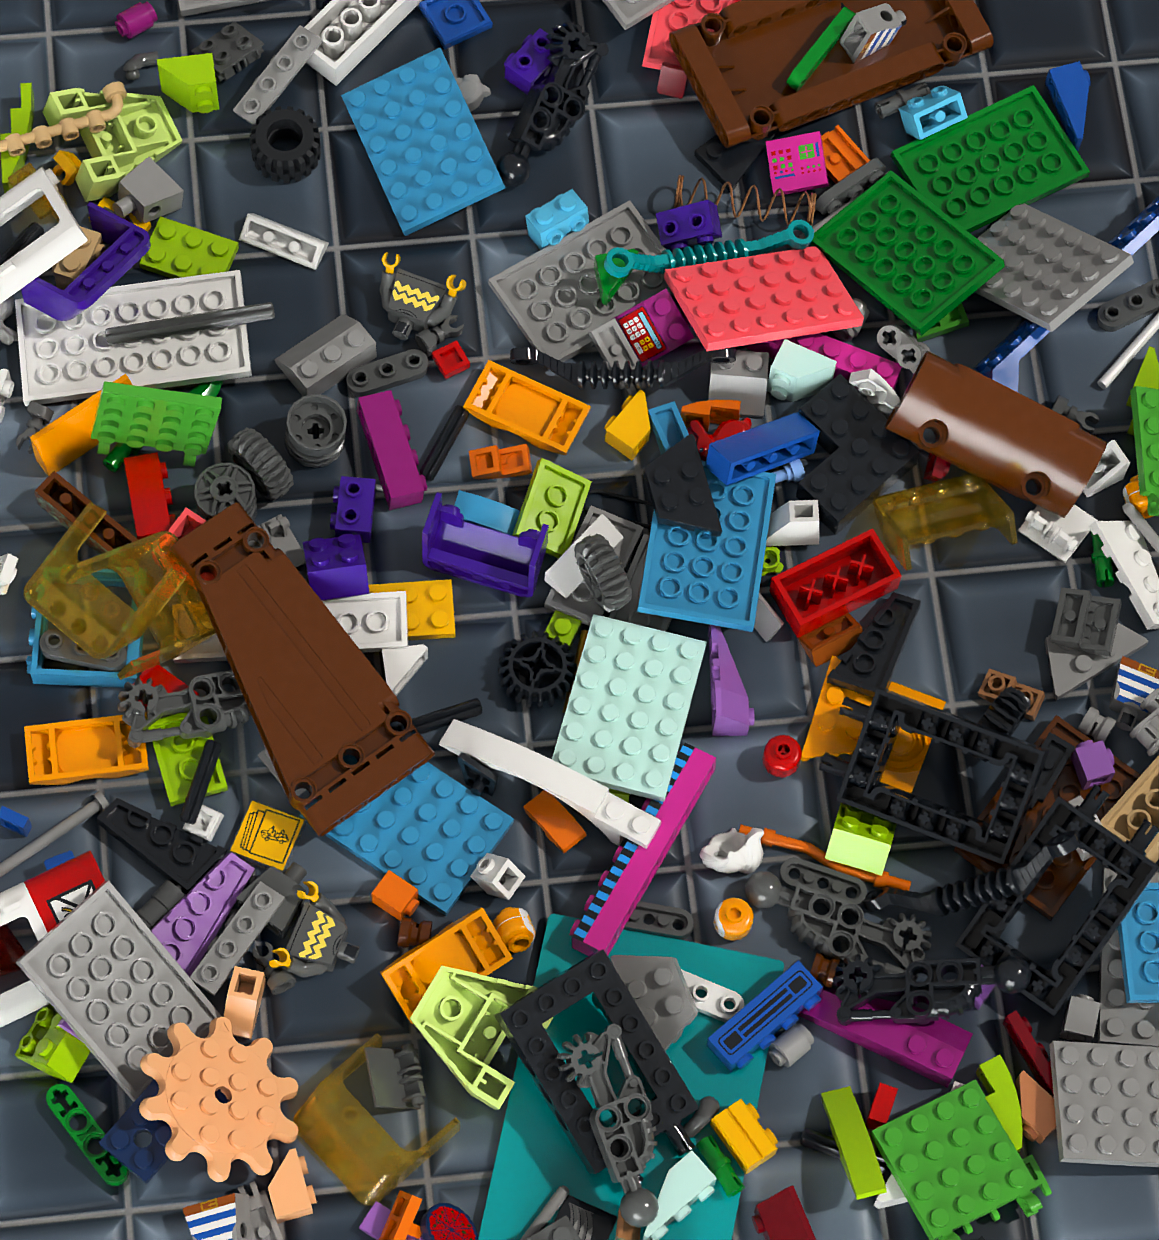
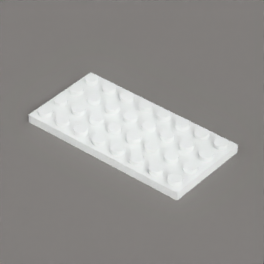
[15,270,252,406]

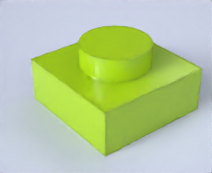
[544,610,582,650]

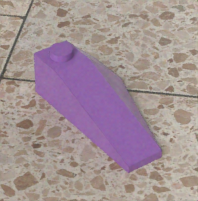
[708,624,754,736]

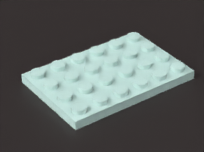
[552,614,707,802]

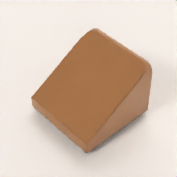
[615,1209,641,1240]

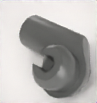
[123,51,159,80]
[683,1096,720,1138]

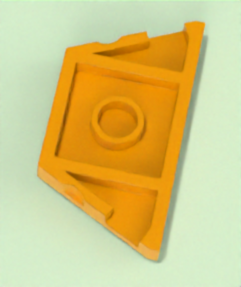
[801,655,873,761]

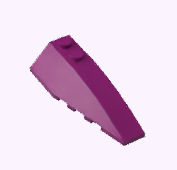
[798,986,973,1088]

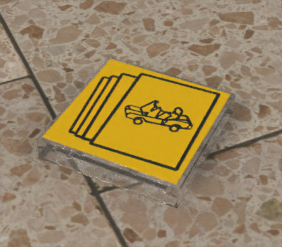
[228,799,307,874]

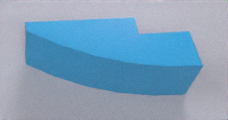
[648,401,689,455]
[454,490,520,535]

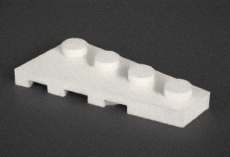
[1089,521,1159,629]

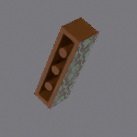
[34,471,143,568]

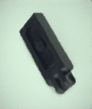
[1029,732,1075,810]

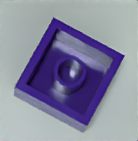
[303,534,370,600]

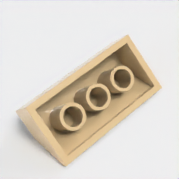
[1100,755,1159,863]

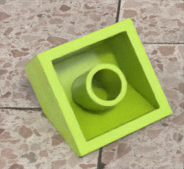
[157,53,219,113]

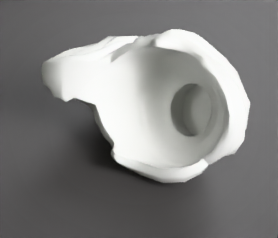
[699,828,764,875]

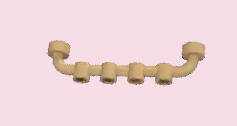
[0,82,127,157]

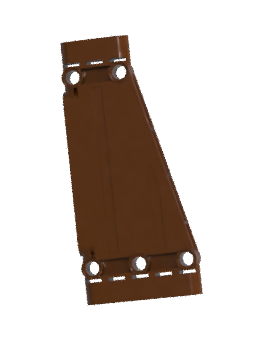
[170,502,435,837]

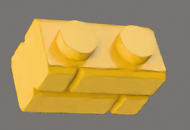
[710,1099,778,1174]

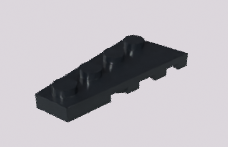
[97,798,227,894]

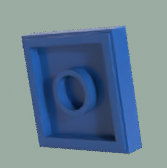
[419,0,493,50]

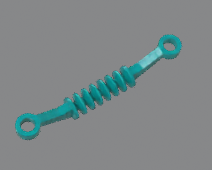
[604,220,814,278]

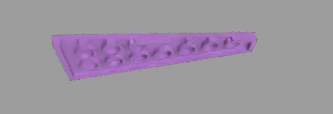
[57,852,255,1042]

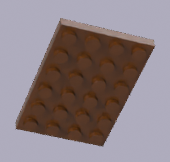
[954,715,1141,921]

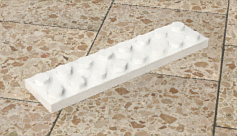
[173,591,408,664]

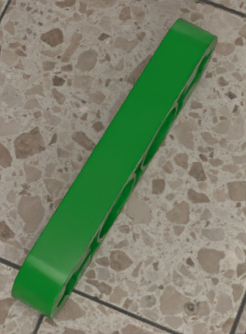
[786,6,856,92]
[46,1084,129,1186]

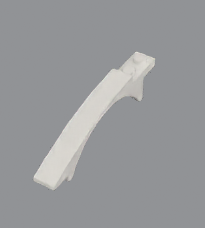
[439,719,661,849]

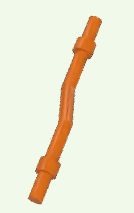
[738,824,911,891]

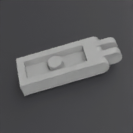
[589,318,646,396]
[237,1181,283,1240]

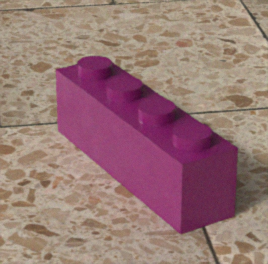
[357,390,427,510]

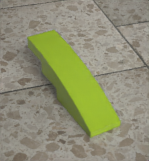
[0,83,34,193]
[821,1086,887,1200]

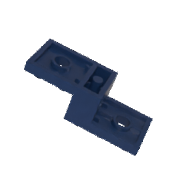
[99,1037,229,1184]

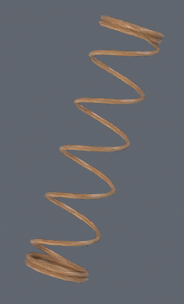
[674,175,817,226]

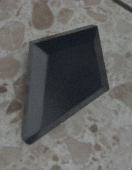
[458,752,498,796]

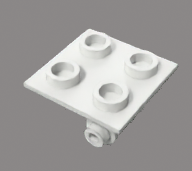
[1018,504,1098,563]

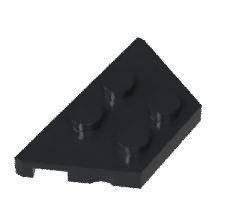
[643,434,722,537]

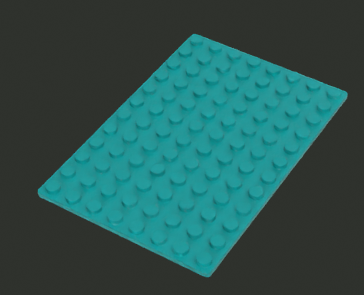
[478,914,784,1240]

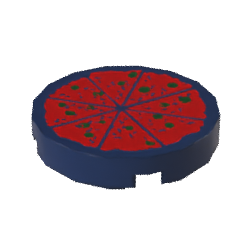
[420,1203,478,1240]

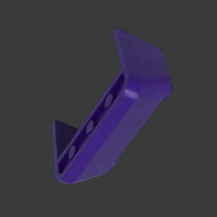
[21,202,151,321]
[422,492,549,597]

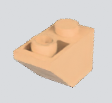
[224,966,266,1040]
[268,1148,317,1224]

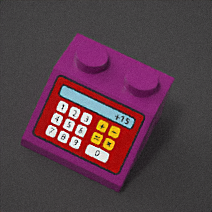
[611,288,694,367]

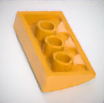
[30,374,132,476]

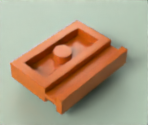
[821,125,870,184]

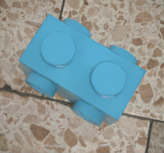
[898,86,968,140]
[525,189,589,250]

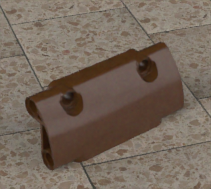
[885,351,1107,518]

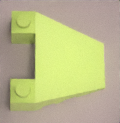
[43,88,182,202]
[410,966,553,1110]

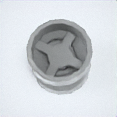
[1077,706,1116,743]

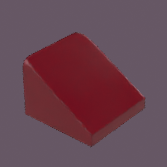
[657,62,688,99]

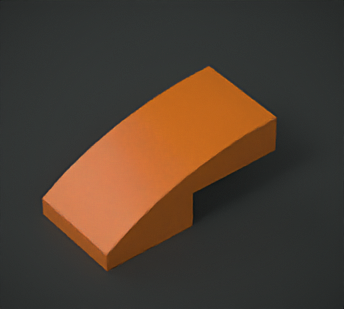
[681,400,741,432]
[469,443,533,479]
[523,790,587,853]

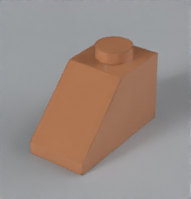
[1015,1070,1056,1145]

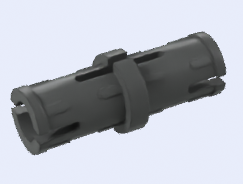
[874,82,931,119]

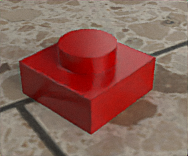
[432,340,470,380]

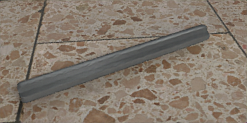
[105,302,275,345]

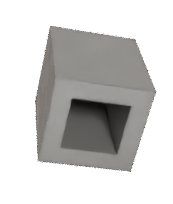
[1059,994,1101,1043]

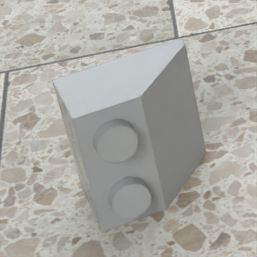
[708,350,769,419]

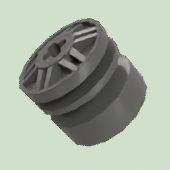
[285,394,347,468]
[194,463,257,521]

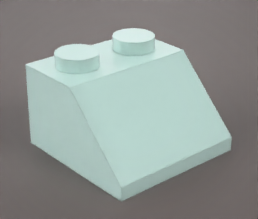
[766,339,837,402]

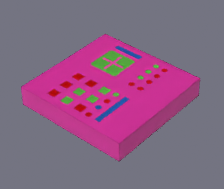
[766,131,829,196]

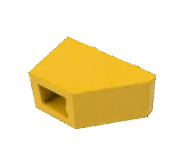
[604,389,651,460]

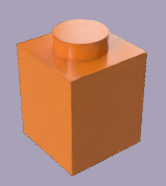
[371,870,420,921]

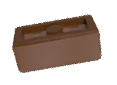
[798,613,863,667]

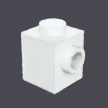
[470,853,526,900]

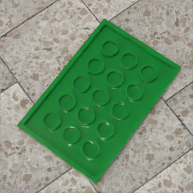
[891,85,1090,233]
[810,170,1005,336]

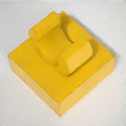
[52,150,82,186]

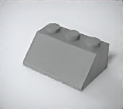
[274,314,377,396]

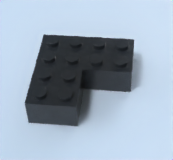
[796,374,920,535]

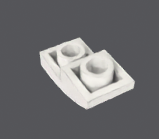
[849,369,901,419]

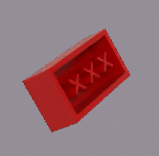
[769,528,902,638]

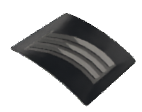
[555,1195,617,1240]

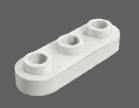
[681,969,744,1023]

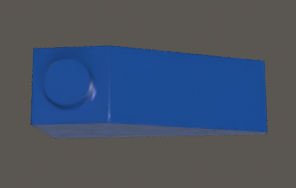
[1045,61,1091,151]

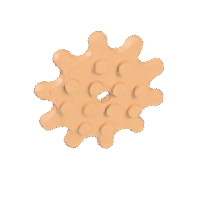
[139,1017,298,1182]

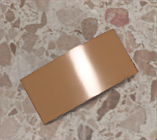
[978,669,1045,721]

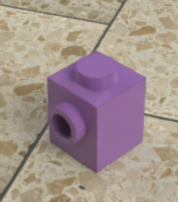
[1070,740,1115,790]

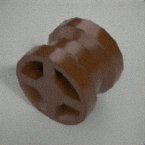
[810,953,840,989]

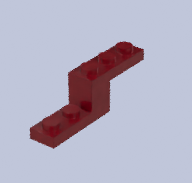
[1002,1010,1054,1098]

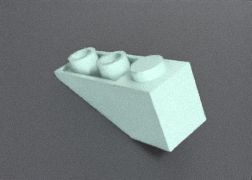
[643,1150,717,1240]

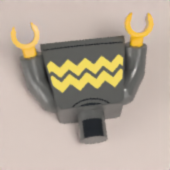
[380,252,466,340]
[269,881,360,978]

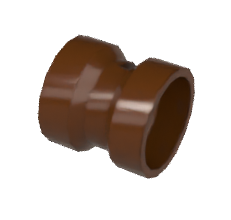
[398,917,432,948]

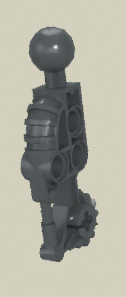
[117,670,252,748]
[745,871,932,982]
[557,1024,659,1228]

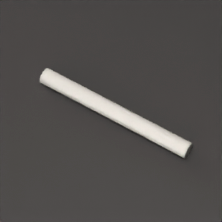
[1097,312,1159,389]

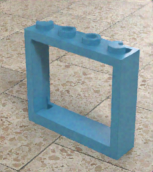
[26,564,149,688]

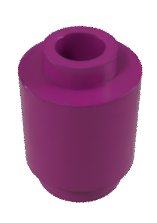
[115,1,158,39]

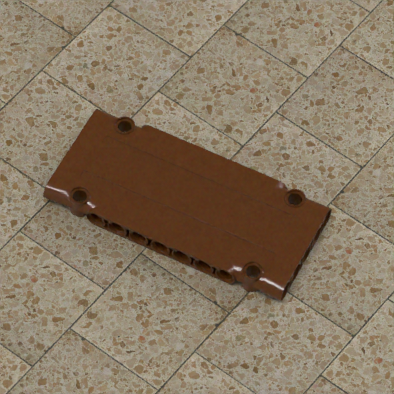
[669,0,994,148]

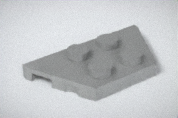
[1044,623,1149,701]
[610,955,698,1051]

